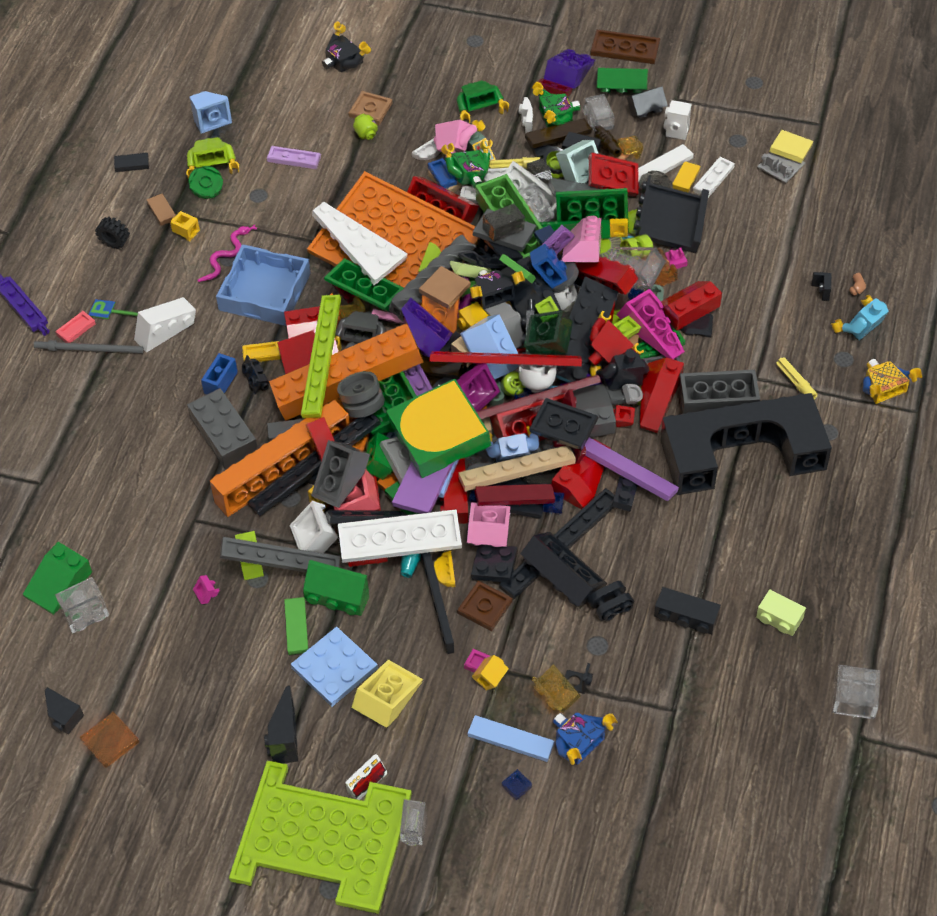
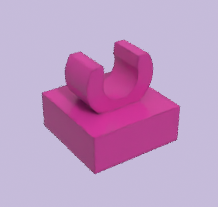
[664,247,688,270]
[193,575,220,604]

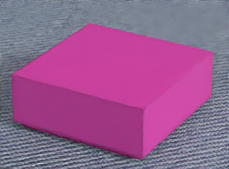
[464,649,490,673]

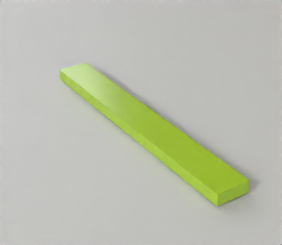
[301,295,341,418]

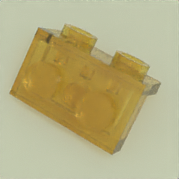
[532,664,581,712]

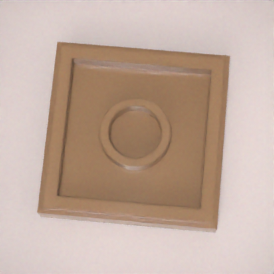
[349,91,393,125]
[419,266,471,309]

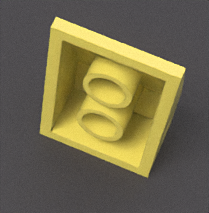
[352,660,423,728]

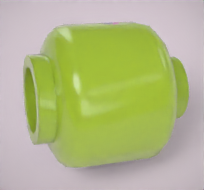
[353,114,378,140]
[501,371,526,397]

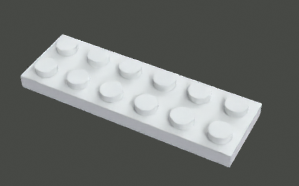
[338,510,462,563]

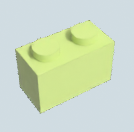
[756,589,806,636]

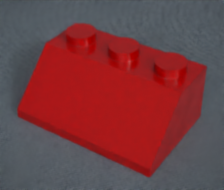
[661,281,722,331]

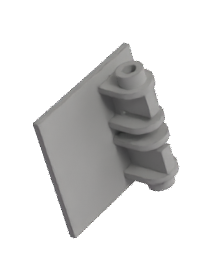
[758,153,805,183]

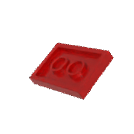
[589,152,639,197]

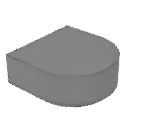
[622,384,643,404]

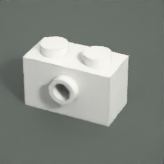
[664,100,692,140]

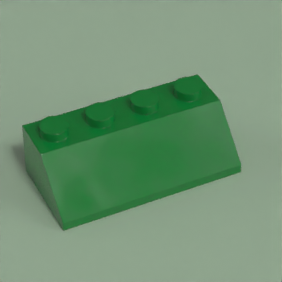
[324,258,404,313]

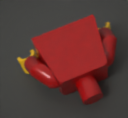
[588,311,644,366]

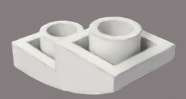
[519,97,533,133]

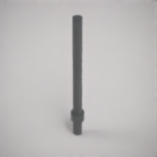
[34,340,144,354]

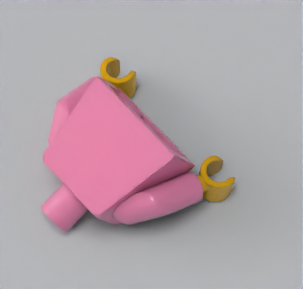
[433,120,486,153]

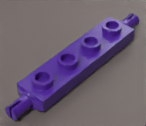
[0,274,50,336]

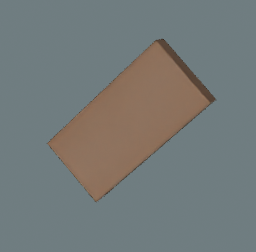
[147,194,176,226]

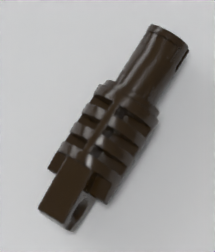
[594,125,622,158]

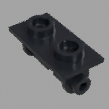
[242,355,270,394]

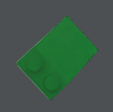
[23,542,92,615]

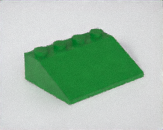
[556,188,629,232]
[371,371,417,435]

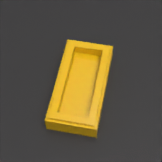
[672,161,701,193]
[242,341,281,362]

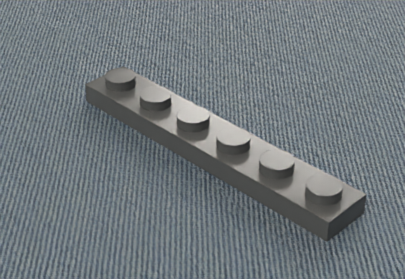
[220,537,340,572]

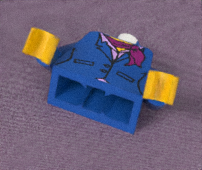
[553,713,618,765]

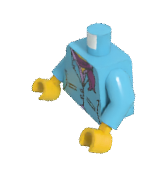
[831,295,889,340]

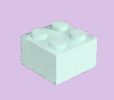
[556,140,599,183]

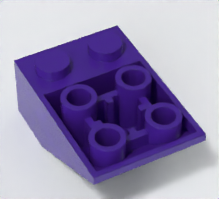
[544,49,595,89]

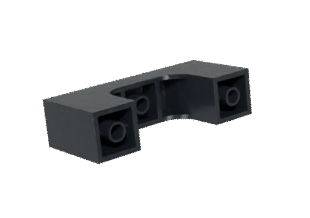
[660,393,832,495]

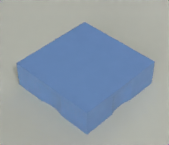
[216,244,311,326]

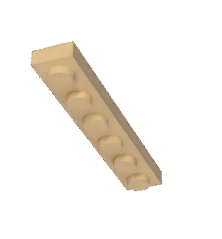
[459,445,576,491]

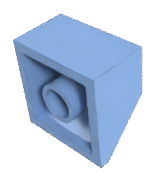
[189,91,232,133]

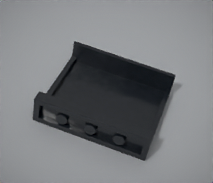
[633,175,709,253]

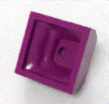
[456,363,501,411]

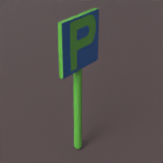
[88,299,138,319]

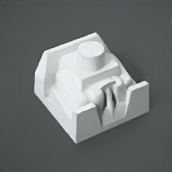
[290,501,338,553]

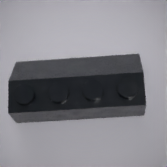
[500,257,565,334]
[520,531,607,607]

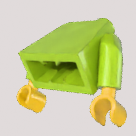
[186,137,239,179]

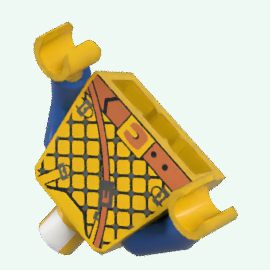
[863,359,922,404]

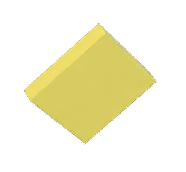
[770,130,813,163]

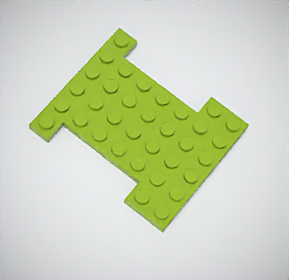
[229,761,412,914]

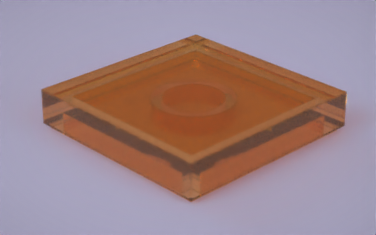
[80,711,139,768]

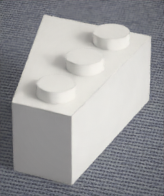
[134,297,196,353]

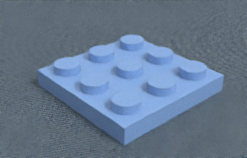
[291,627,378,707]

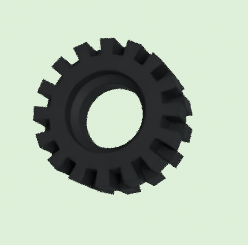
[95,217,130,249]

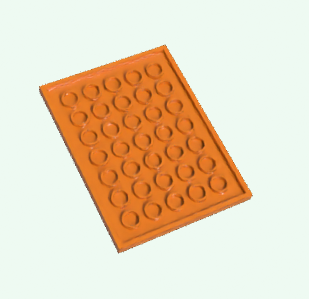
[307,171,478,306]

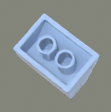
[460,314,519,379]

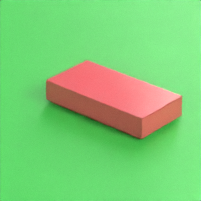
[55,311,96,343]

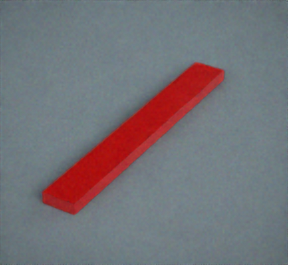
[430,351,582,366]

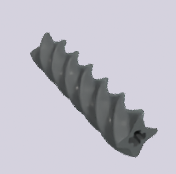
[389,235,476,322]

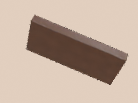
[590,29,660,64]

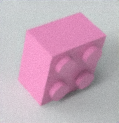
[467,502,510,547]

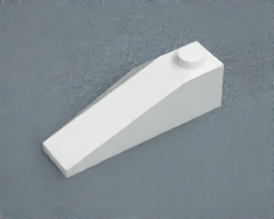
[504,161,557,222]

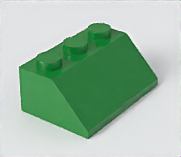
[597,68,648,93]
[303,560,370,616]

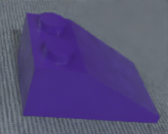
[401,298,453,357]

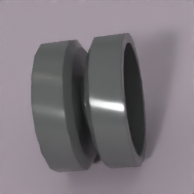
[337,371,385,418]

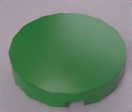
[189,166,223,199]

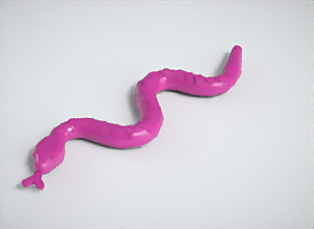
[197,225,257,282]

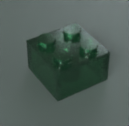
[524,310,573,355]

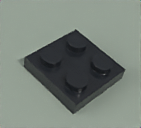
[471,544,518,583]

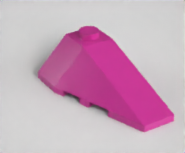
[617,289,685,359]

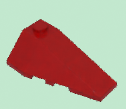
[640,357,684,433]
[552,439,610,510]

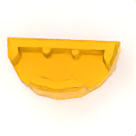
[434,550,455,587]

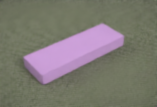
[267,146,321,169]

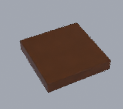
[457,581,513,631]

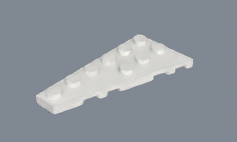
[312,202,408,285]

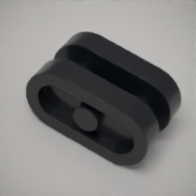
[587,581,634,621]

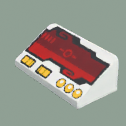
[346,754,387,800]

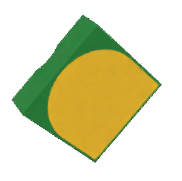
[386,379,492,478]

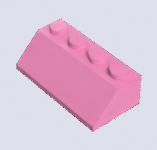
[562,216,601,262]

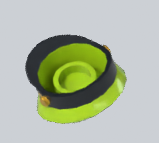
[541,146,564,178]

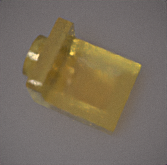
[617,135,643,159]
[339,297,365,319]

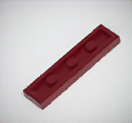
[475,484,555,506]

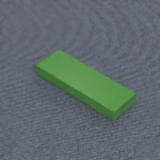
[284,597,308,655]

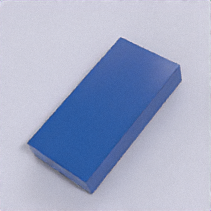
[427,158,457,189]

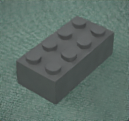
[679,370,760,414]
[187,388,258,469]

